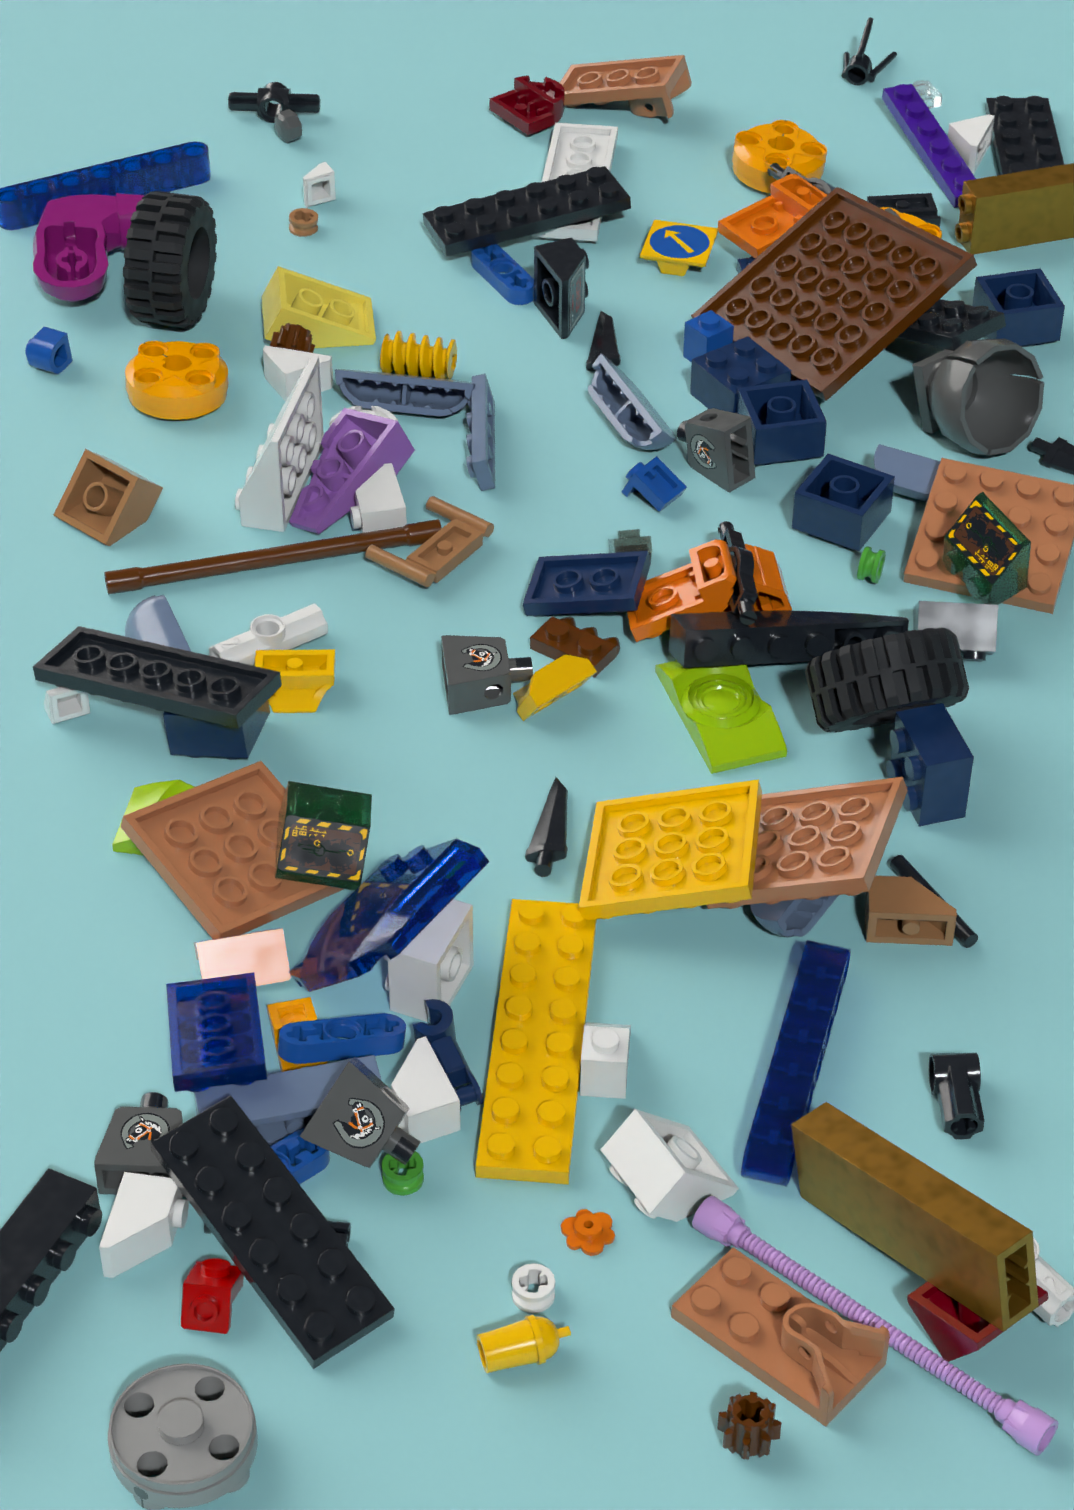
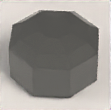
[274,109,302,143]

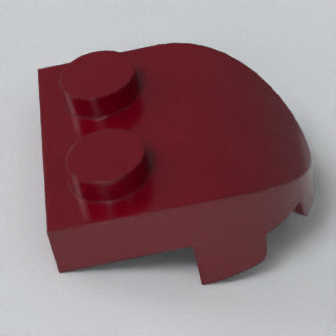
[489,76,565,135]

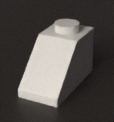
[350,463,407,533]
[580,1022,631,1099]
[391,1036,461,1143]
[99,1172,189,1278]

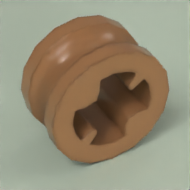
[289,208,318,237]

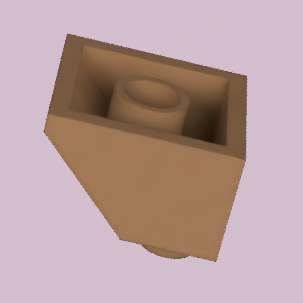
[53,449,163,546]

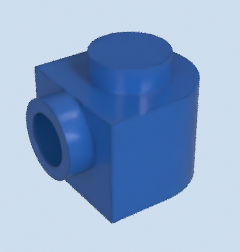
[25,326,73,374]

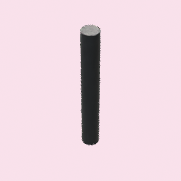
[890,855,978,948]

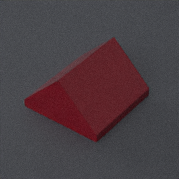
[907,1281,1048,1362]

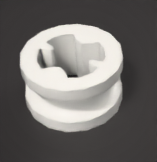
[512,1263,555,1313]

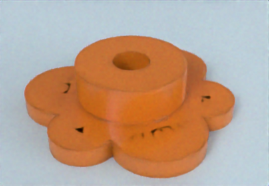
[561,1209,615,1256]

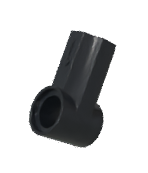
[929,1053,984,1140]

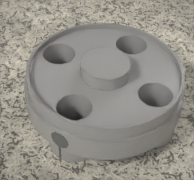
[108,1364,258,1510]

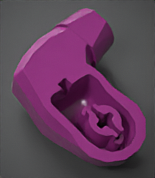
[33,193,144,302]

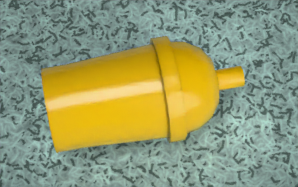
[476,1315,571,1373]

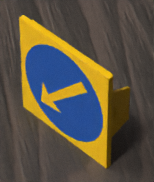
[640,220,719,276]

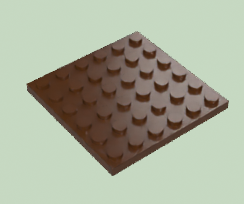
[691,187,977,401]

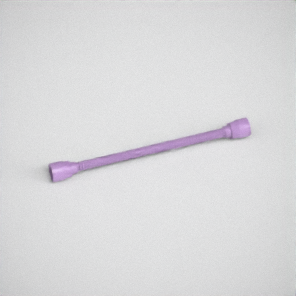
[692,1196,1058,1456]

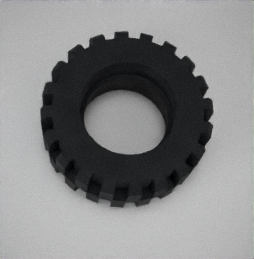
[123,191,217,328]
[805,628,969,732]

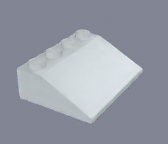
[235,355,324,532]

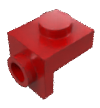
[181,1258,244,1334]

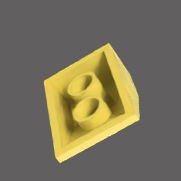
[261,266,376,348]

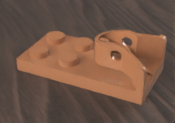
[559,55,692,118]
[671,1247,890,1427]

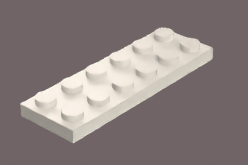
[532,123,618,242]

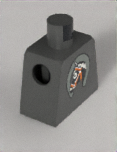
[677,408,756,493]
[441,635,533,715]
[300,1057,421,1168]
[94,1092,185,1197]

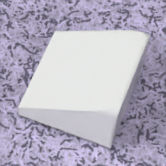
[303,162,336,208]
[44,687,90,724]

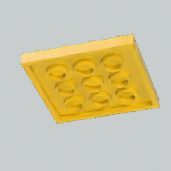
[578,779,762,920]

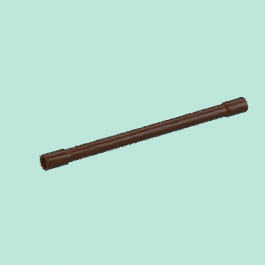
[104,519,442,594]

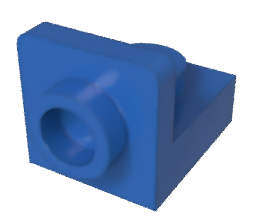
[621,456,687,512]

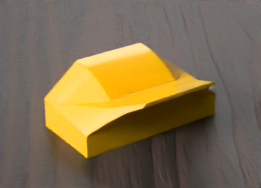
[255,649,336,713]
[513,655,597,721]

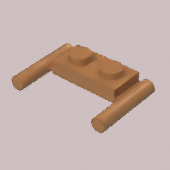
[365,496,494,587]

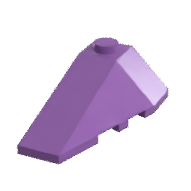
[289,408,415,534]

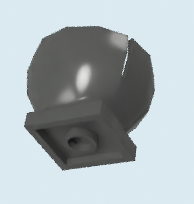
[912,338,1044,455]

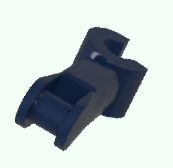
[413,999,483,1112]

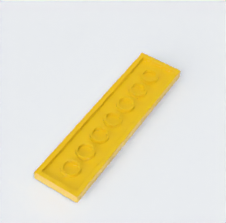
[475,899,597,1185]

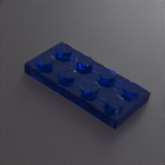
[166,972,267,1092]

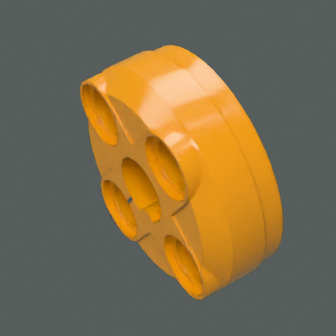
[732,120,827,194]
[125,341,229,420]

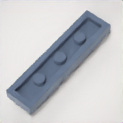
[466,374,495,491]

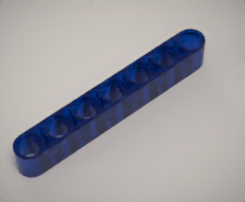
[0,141,211,230]
[741,940,851,1187]

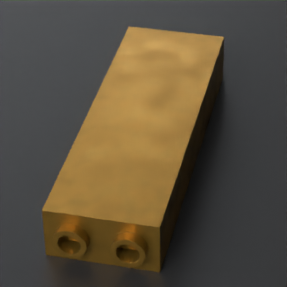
[955,163,1074,255]
[791,1102,1039,1332]

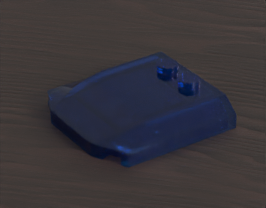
[289,838,489,992]

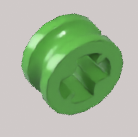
[857,546,886,584]
[382,1151,424,1196]

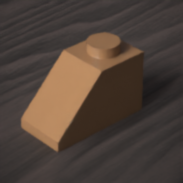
[865,875,957,946]

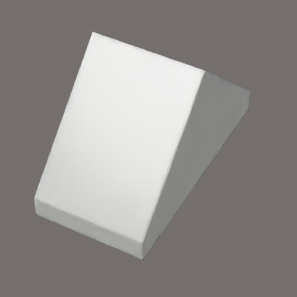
[948,114,995,174]
[263,345,333,402]

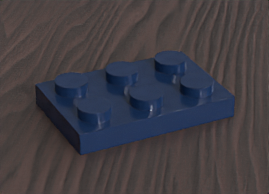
[523,551,651,616]

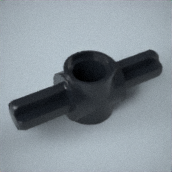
[228,82,321,123]

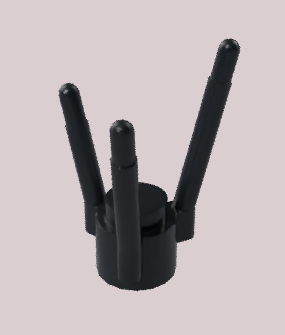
[841,17,897,85]

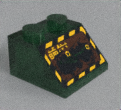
[942,492,1031,605]
[275,781,372,891]

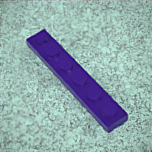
[882,84,976,208]

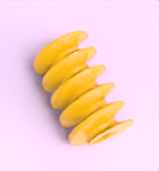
[380,331,457,380]

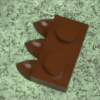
[530,616,620,678]

